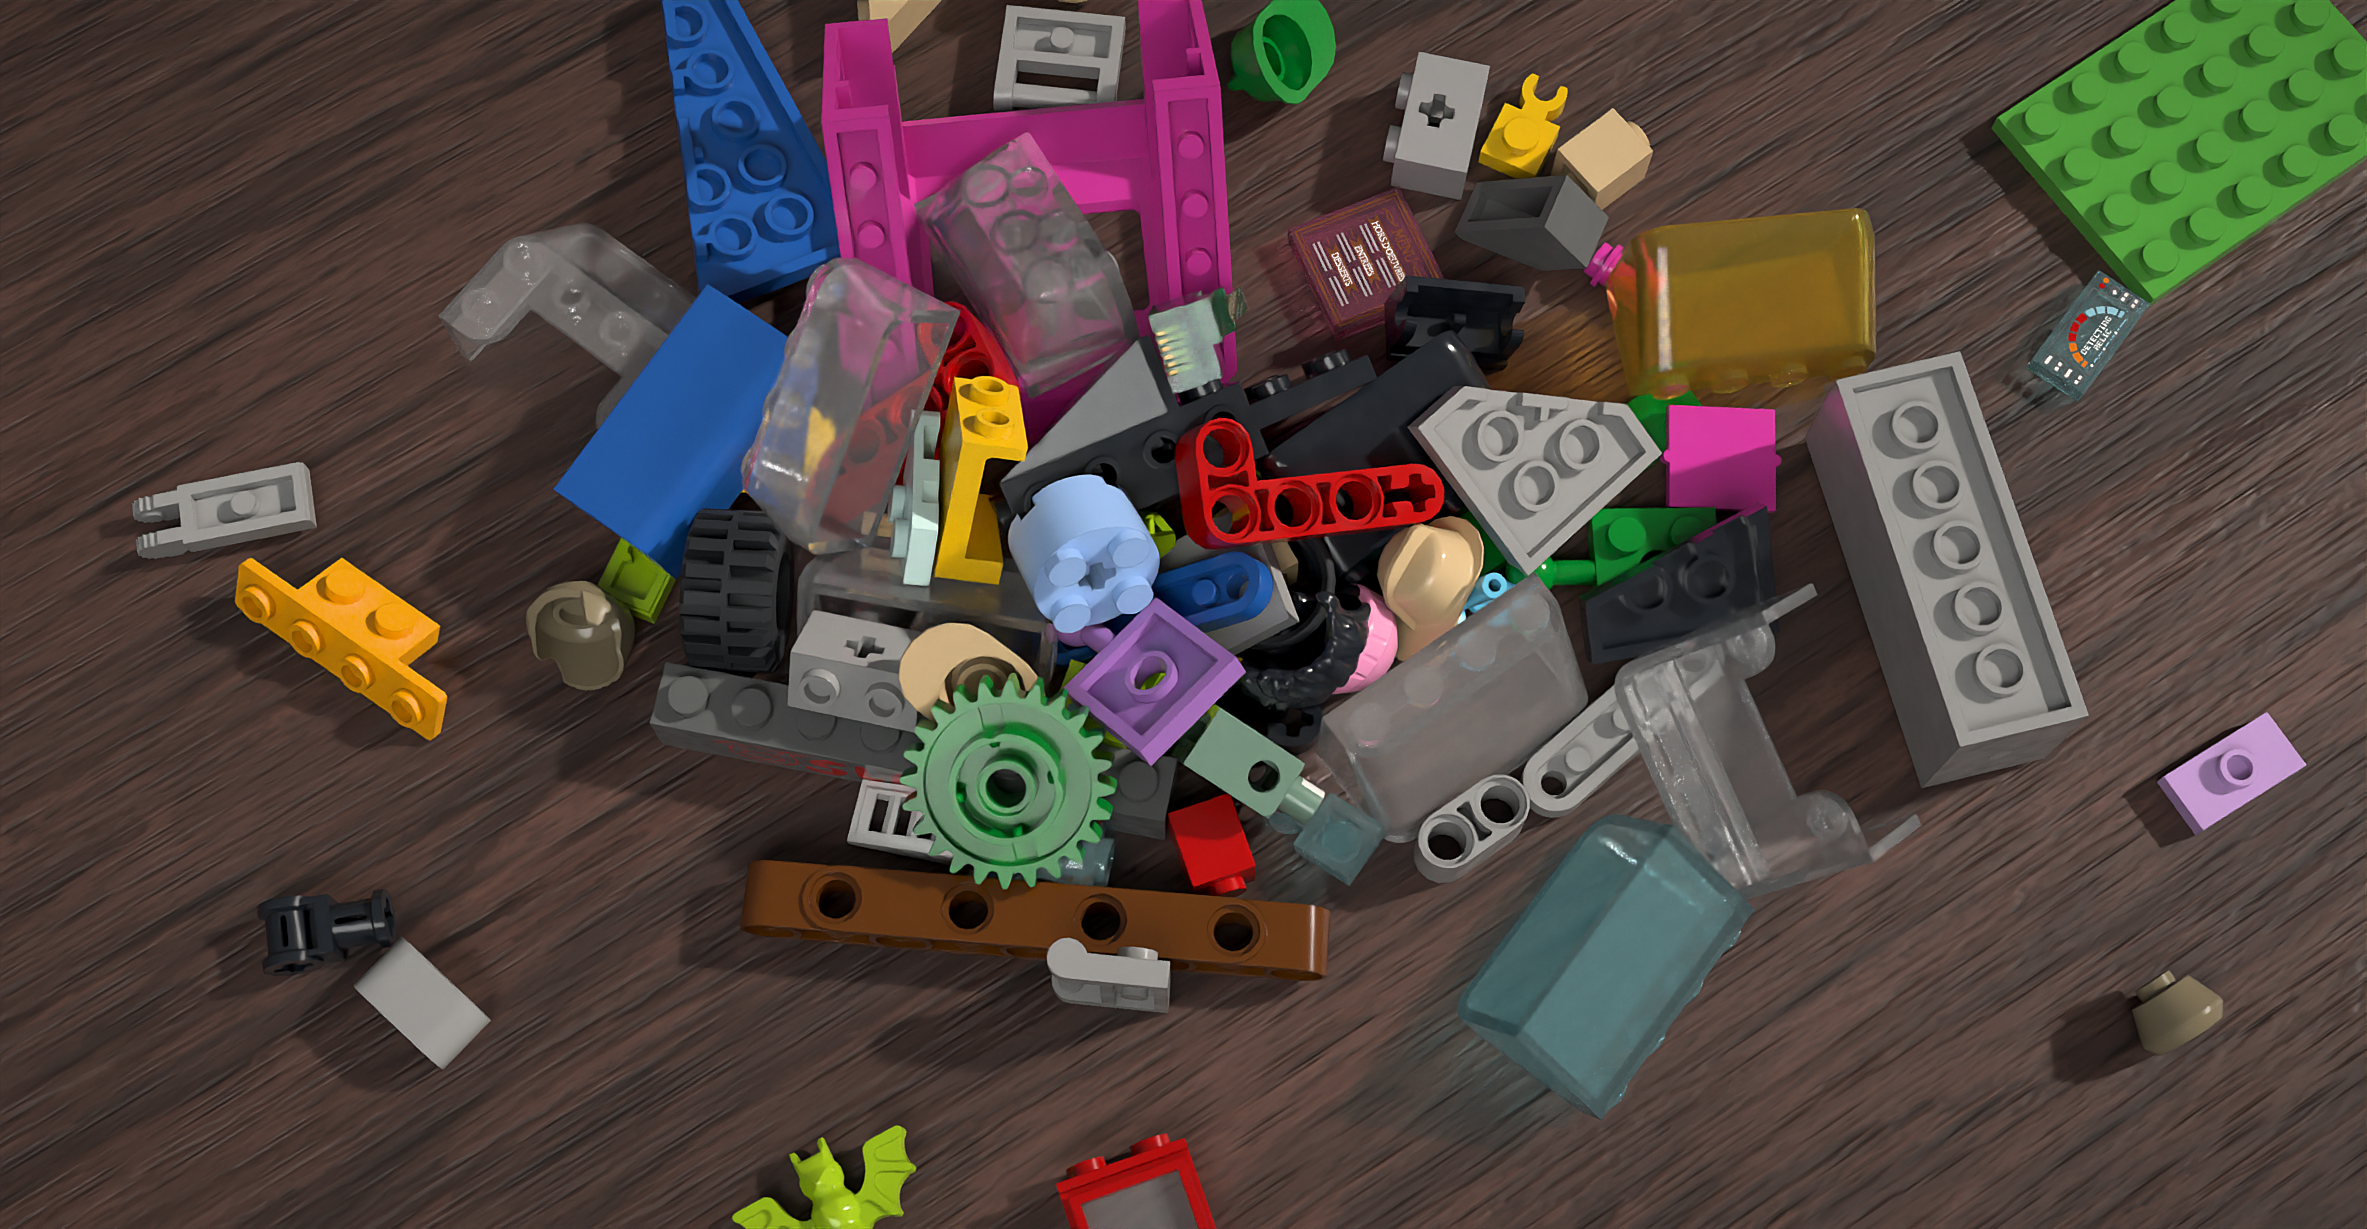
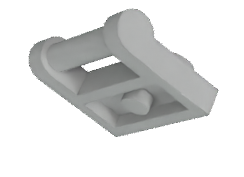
[993,5,1126,112]
[1047,938,1171,1013]

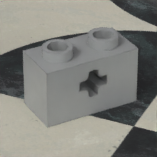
[1383,52,1490,200]
[787,610,923,733]

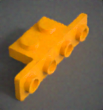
[235,558,447,741]

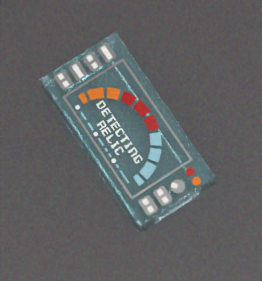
[2026,270,2151,402]

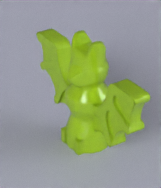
[732,1125,917,1229]

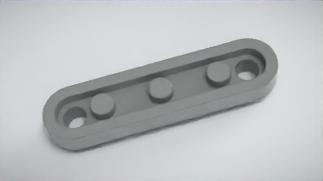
[1520,642,1727,818]

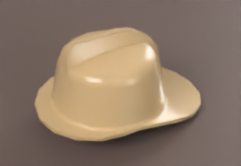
[1377,516,1484,665]
[898,623,1045,723]

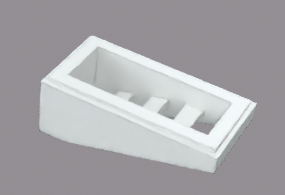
[847,779,974,871]

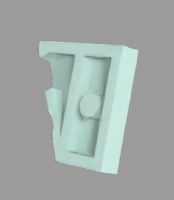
[888,410,940,586]

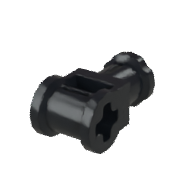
[257,889,397,976]

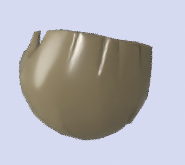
[526,581,636,691]

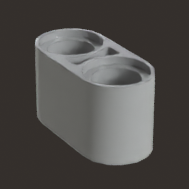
[1413,775,1530,883]
[353,937,491,1070]

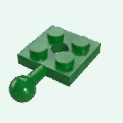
[1505,507,1717,599]

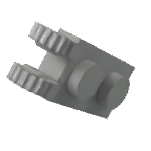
[132,462,317,559]

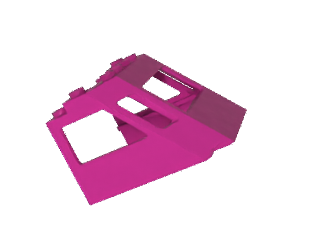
[821,0,1238,446]

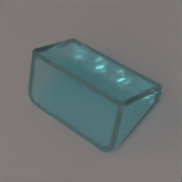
[1457,814,1755,1120]

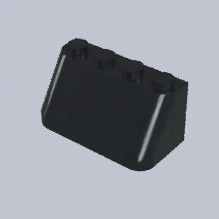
[1255,330,1492,589]

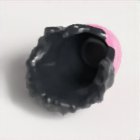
[1233,584,1398,710]

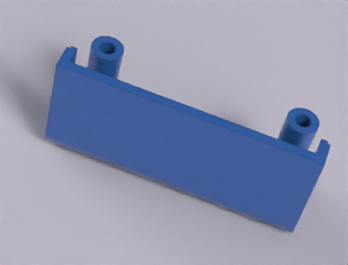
[553,284,826,579]

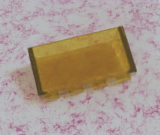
[1604,208,1876,400]

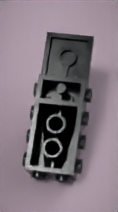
[988,335,1378,536]

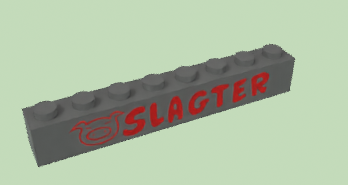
[650,662,1178,840]

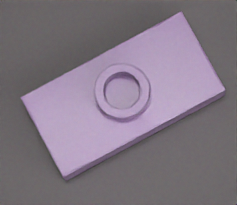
[2157,712,2306,835]

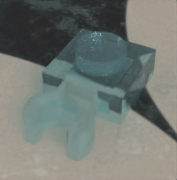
[1266,792,1387,886]

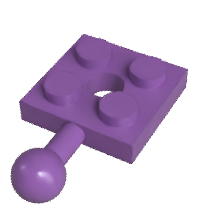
[1051,597,1246,766]

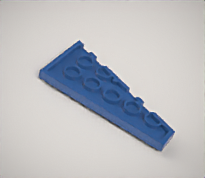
[660,0,842,304]

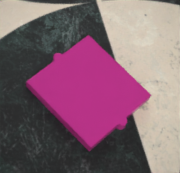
[1660,405,1782,513]

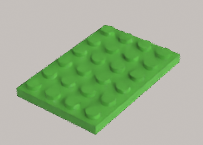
[1991,0,2367,309]

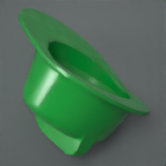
[1227,0,1336,105]

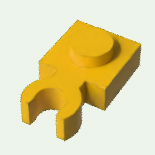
[1478,73,1568,179]

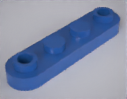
[1038,551,1273,670]

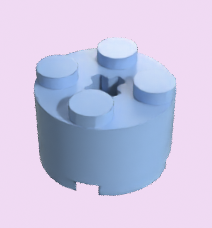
[1008,475,1160,633]

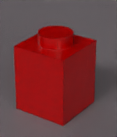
[1168,793,1256,898]

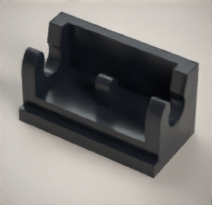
[1384,275,1525,370]

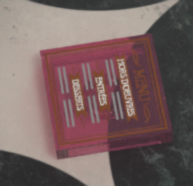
[1287,187,1444,341]

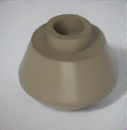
[2132,970,2223,1056]

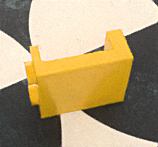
[933,376,1028,585]

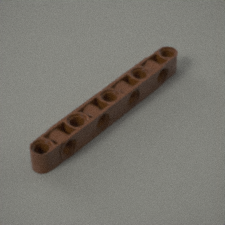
[740,860,1331,981]

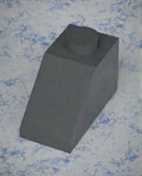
[1454,175,1609,271]

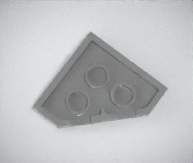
[1408,386,1662,576]

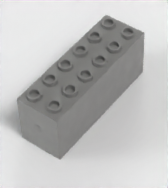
[1805,351,2089,788]

